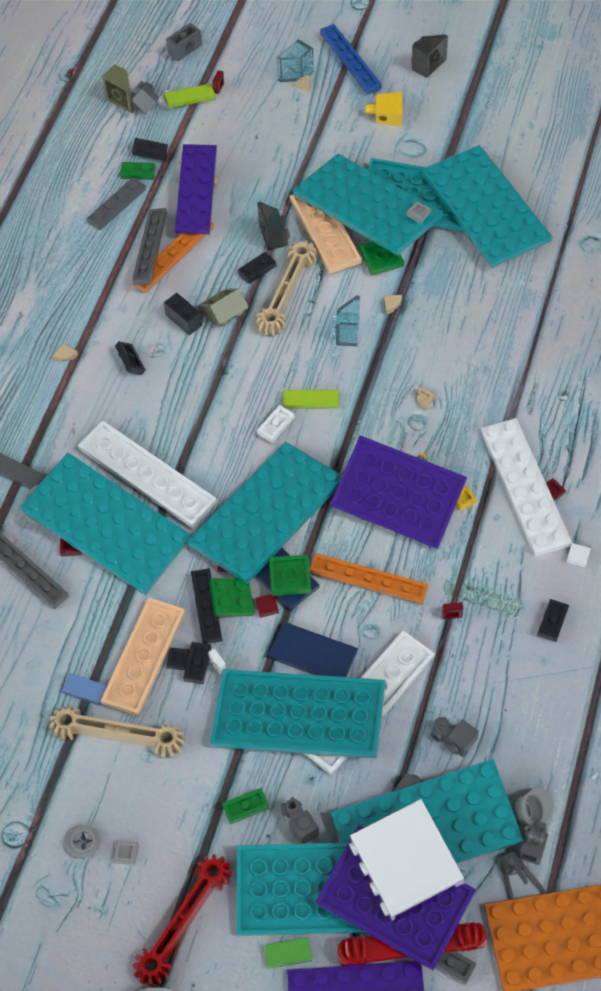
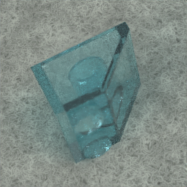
[277,39,314,83]
[332,295,360,347]

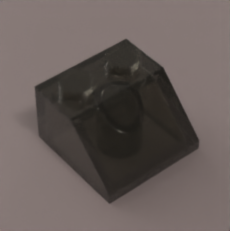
[411,34,448,78]
[257,202,290,251]

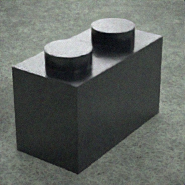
[163,292,202,336]

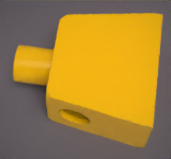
[366,92,402,127]

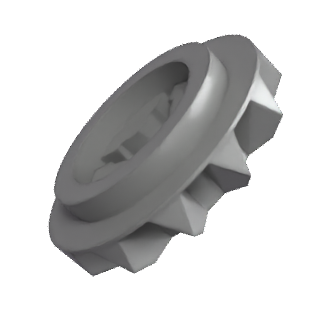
[66,825,101,859]

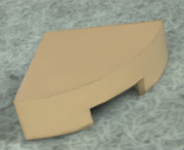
[295,75,312,92]
[384,295,402,314]
[52,344,78,362]
[416,387,435,411]

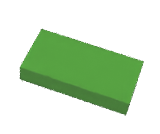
[264,937,312,969]

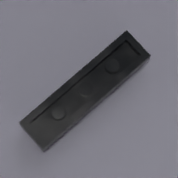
[191,568,223,644]

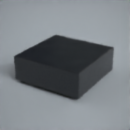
[166,647,190,671]

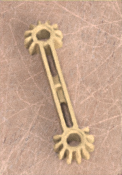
[256,240,317,337]
[49,705,185,758]

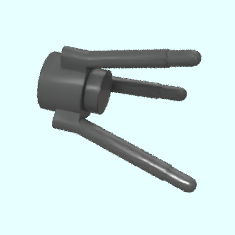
[500,852,548,900]

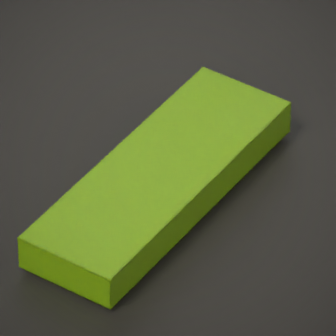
[164,84,216,108]
[283,389,339,409]

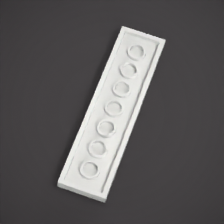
[481,418,572,557]
[78,420,217,529]
[304,631,435,775]

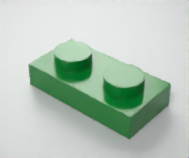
[120,162,156,180]
[222,788,270,825]

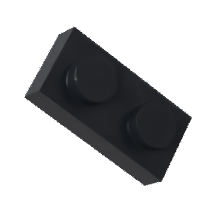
[132,138,168,161]
[238,252,276,284]
[115,341,146,375]
[537,599,569,642]
[183,642,212,684]

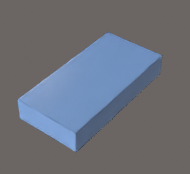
[62,673,107,706]

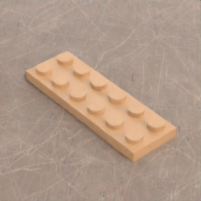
[290,195,362,274]
[100,597,186,717]

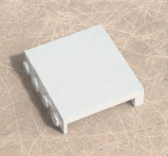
[349,799,464,920]

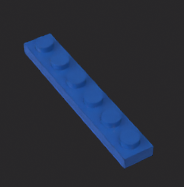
[320,24,382,95]

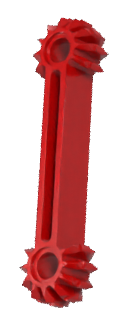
[132,854,232,987]
[337,922,487,966]

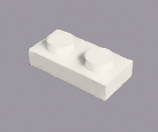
[257,405,295,443]

